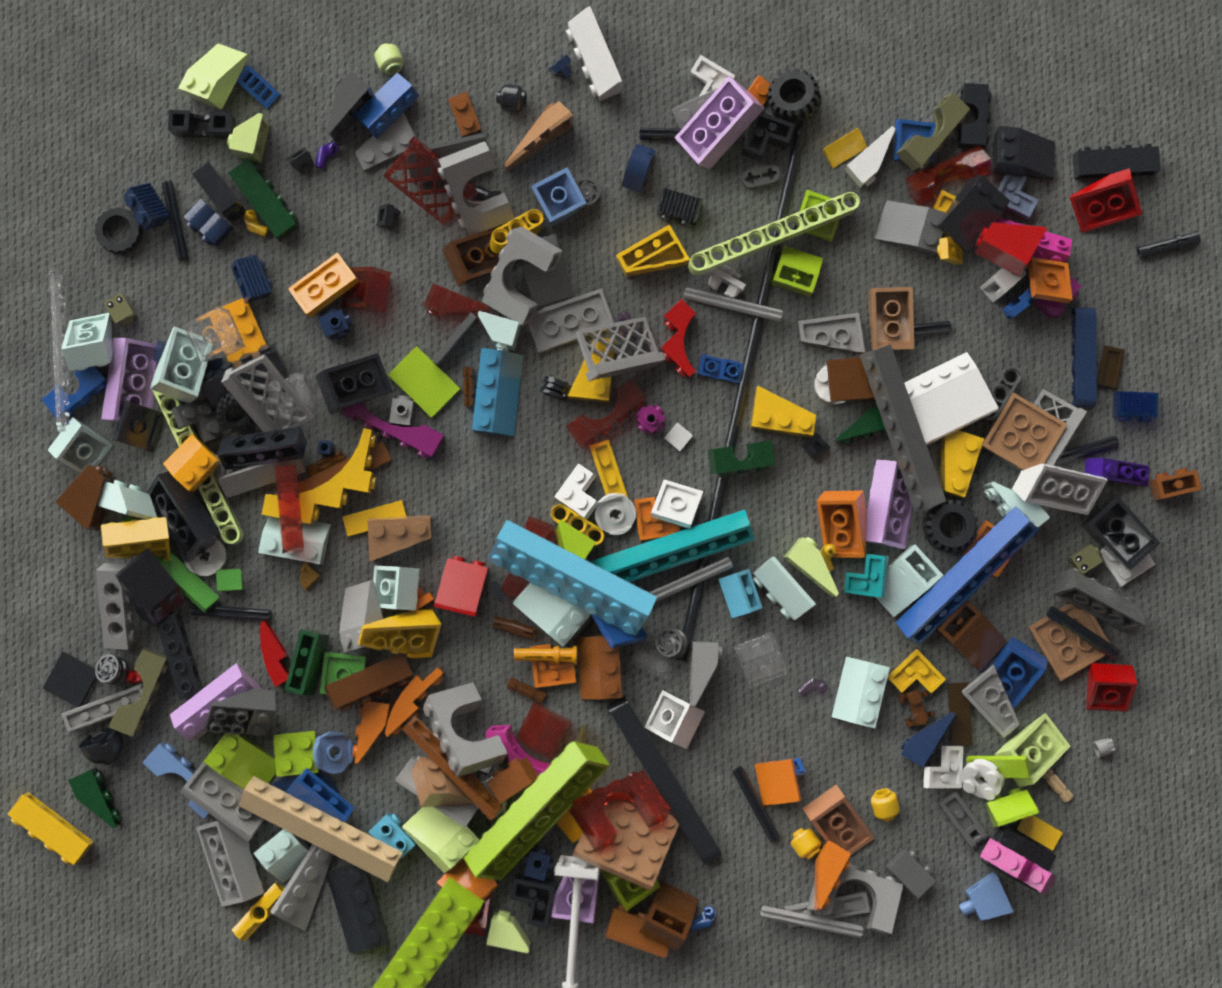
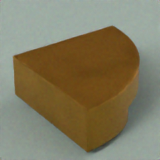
[300,562,321,591]

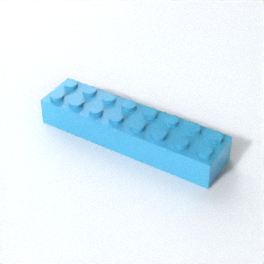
[487,520,657,636]

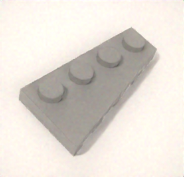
[270,844,333,931]

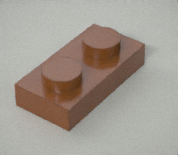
[448,92,482,137]

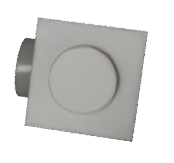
[389,396,415,427]

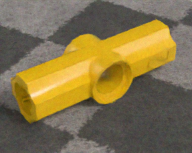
[232,882,285,942]

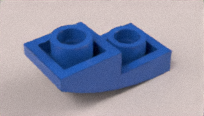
[697,354,744,384]

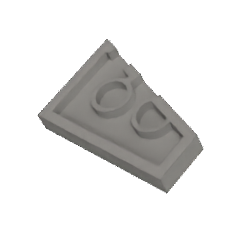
[355,112,419,172]
[797,313,865,354]
[962,664,1020,737]

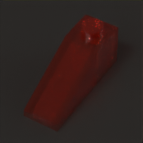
[423,283,491,318]

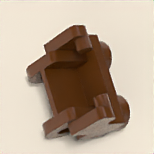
[897,689,935,727]

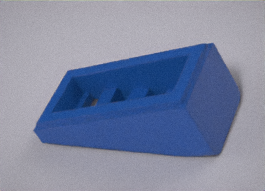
[236,65,281,110]

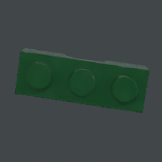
[707,440,776,478]

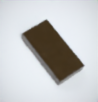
[1097,345,1125,390]

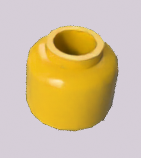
[871,789,900,822]
[791,828,822,860]

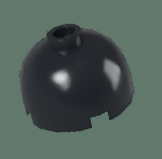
[79,726,123,765]

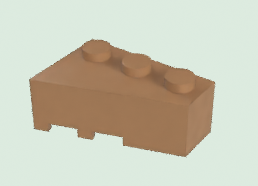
[367,515,432,561]

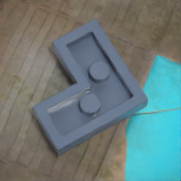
[998,175,1038,220]

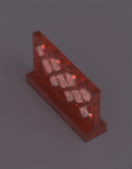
[383,136,478,225]

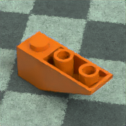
[352,700,391,764]
[814,841,851,911]

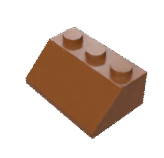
[577,636,622,699]
[606,904,669,958]

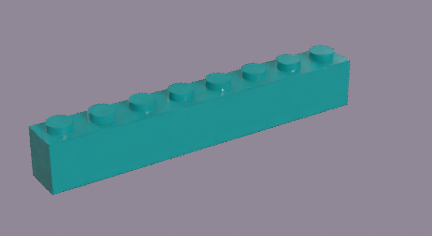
[590,510,755,582]

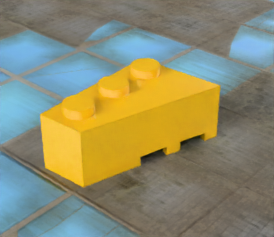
[568,338,615,403]
[750,386,816,437]

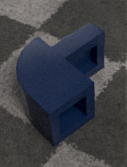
[621,144,655,193]

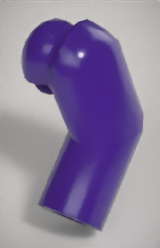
[315,142,339,169]

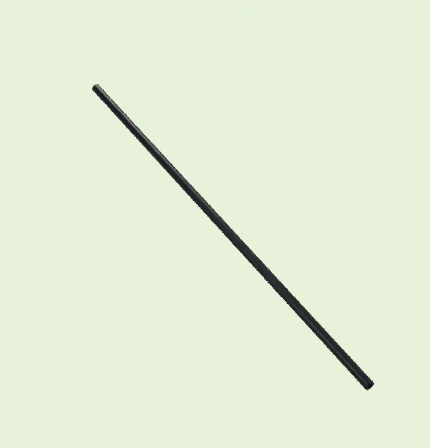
[676,119,809,662]

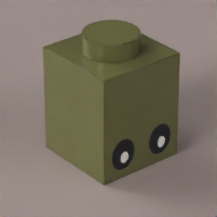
[103,292,138,327]
[1067,544,1103,574]

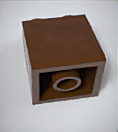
[55,464,114,531]

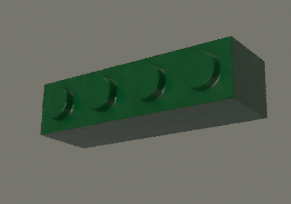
[228,158,299,241]

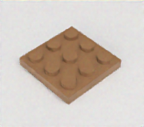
[982,393,1067,471]
[1027,603,1110,681]

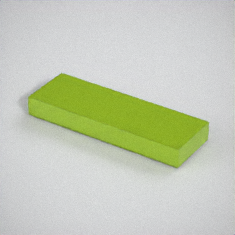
[966,756,1032,778]

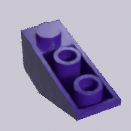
[1085,458,1149,486]

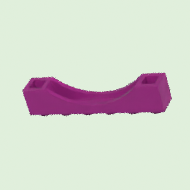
[323,398,445,459]

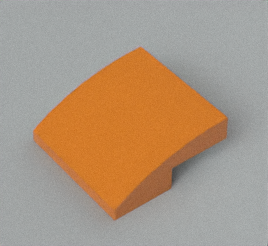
[754,758,802,805]
[437,858,498,900]

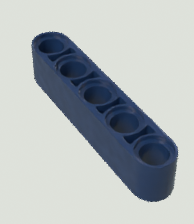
[1072,308,1097,408]

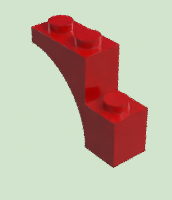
[661,299,696,379]

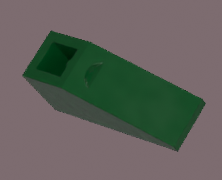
[835,405,887,445]
[68,768,122,828]

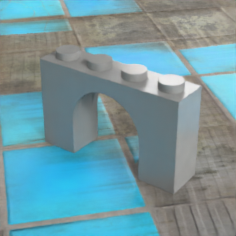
[438,141,515,236]
[482,226,563,326]
[424,682,507,777]
[807,864,903,935]

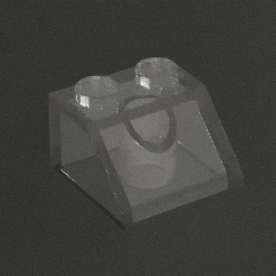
[184,307,245,363]

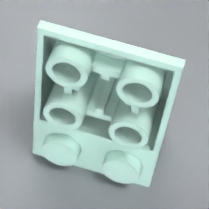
[983,482,1050,527]
[876,545,943,617]

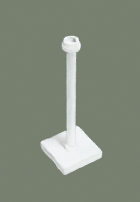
[555,855,601,988]

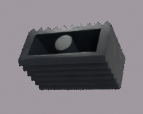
[656,188,703,228]

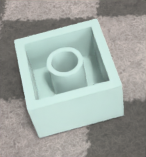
[373,565,420,611]

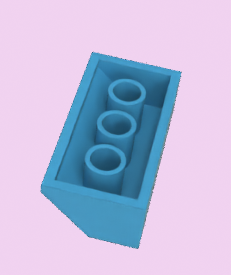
[472,348,523,436]

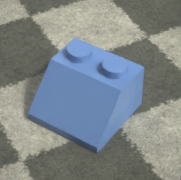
[531,167,587,227]

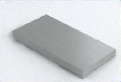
[528,288,614,354]
[180,761,265,841]

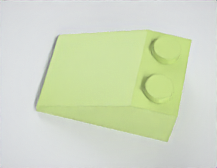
[179,44,249,110]
[783,537,839,597]
[995,713,1070,787]
[401,807,479,873]

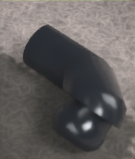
[471,186,502,201]

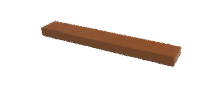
[274,441,392,496]
[402,716,503,820]

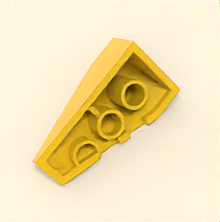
[358,609,441,658]

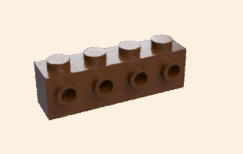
[324,653,413,713]

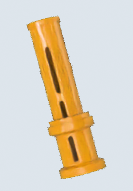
[514,646,577,665]

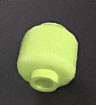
[374,44,404,75]

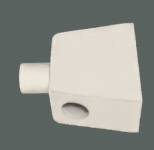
[980,264,1028,302]

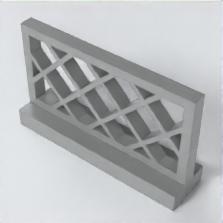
[575,317,666,382]
[222,354,314,432]
[1000,389,1087,471]

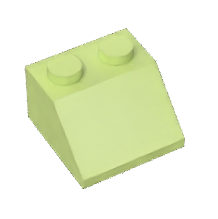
[227,113,270,164]
[487,910,531,953]

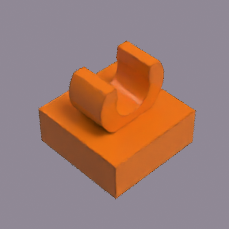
[416,587,435,610]

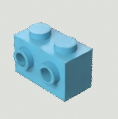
[719,569,762,618]
[369,812,416,859]

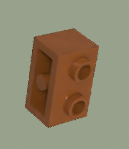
[1149,468,1202,500]
[487,757,538,804]

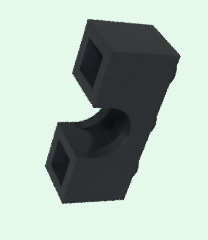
[958,83,992,149]
[168,109,236,139]

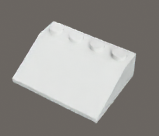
[905,352,999,445]

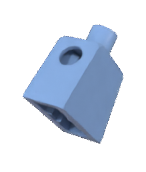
[958,872,1014,921]

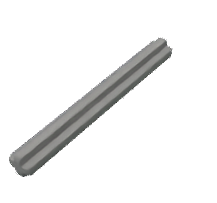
[684,288,783,322]
[649,557,733,602]
[760,906,863,938]

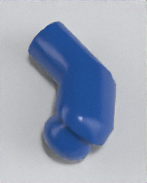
[690,906,716,931]

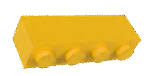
[7,792,94,865]

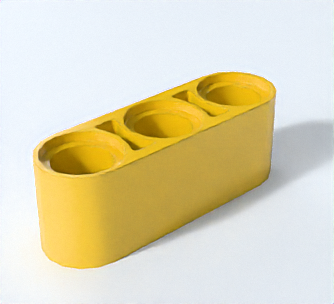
[490,209,544,254]
[551,504,604,546]

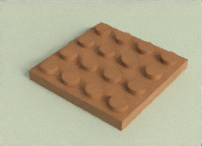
[573,786,679,891]

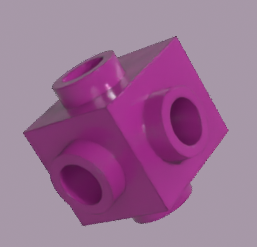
[636,404,666,435]

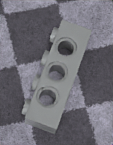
[96,563,137,649]

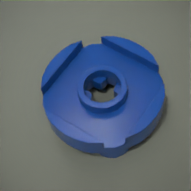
[1002,288,1037,320]

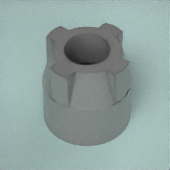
[1093,738,1116,758]

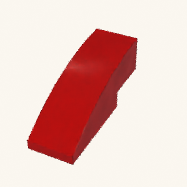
[260,621,289,687]

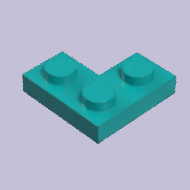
[844,554,889,598]

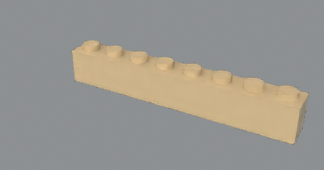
[239,776,403,882]

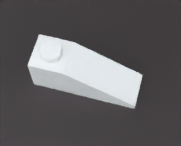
[845,126,895,188]

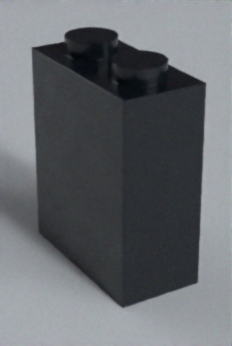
[192,162,246,222]

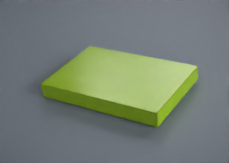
[388,346,461,418]

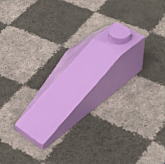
[551,872,601,923]

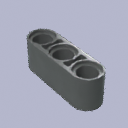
[980,367,1021,422]

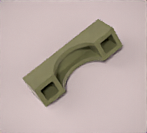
[896,92,970,171]
[109,648,169,737]

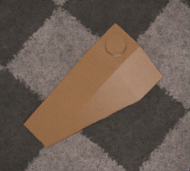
[504,101,574,172]

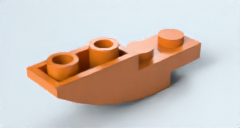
[385,667,445,737]

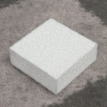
[664,423,693,451]

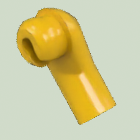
[244,210,269,237]
[820,544,836,571]

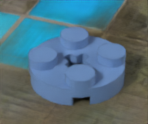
[313,731,354,774]

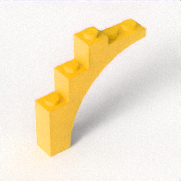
[261,428,377,525]

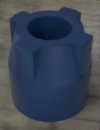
[317,440,335,457]

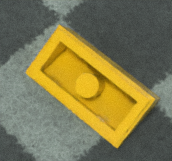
[822,128,868,168]

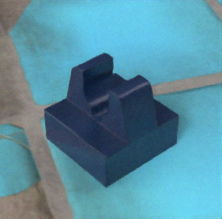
[548,54,573,79]

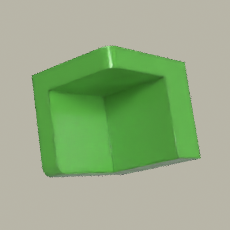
[216,569,246,591]

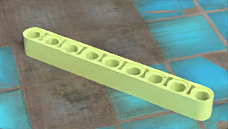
[688,192,860,276]
[152,390,244,545]

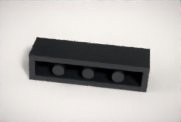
[1072,144,1161,179]
[201,343,287,406]

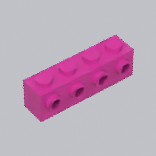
[995,217,1072,263]

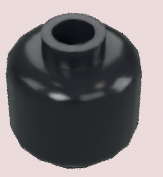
[496,84,527,112]

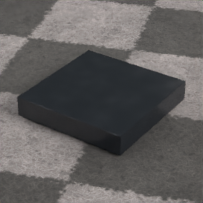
[113,400,164,452]
[42,651,100,707]

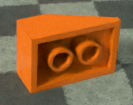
[816,491,866,558]

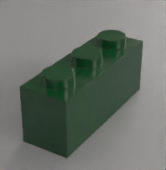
[284,629,330,696]

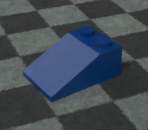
[992,636,1047,710]

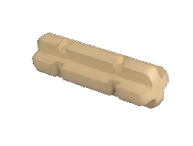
[1042,768,1073,802]

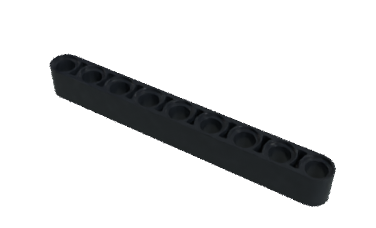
[607,696,723,865]

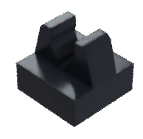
[288,147,314,174]
[376,204,401,228]
[801,432,831,461]

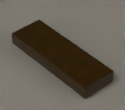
[947,682,973,746]

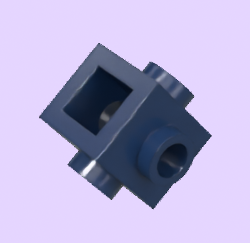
[318,308,353,340]
[523,846,554,881]

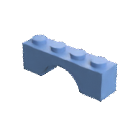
[142,742,210,819]

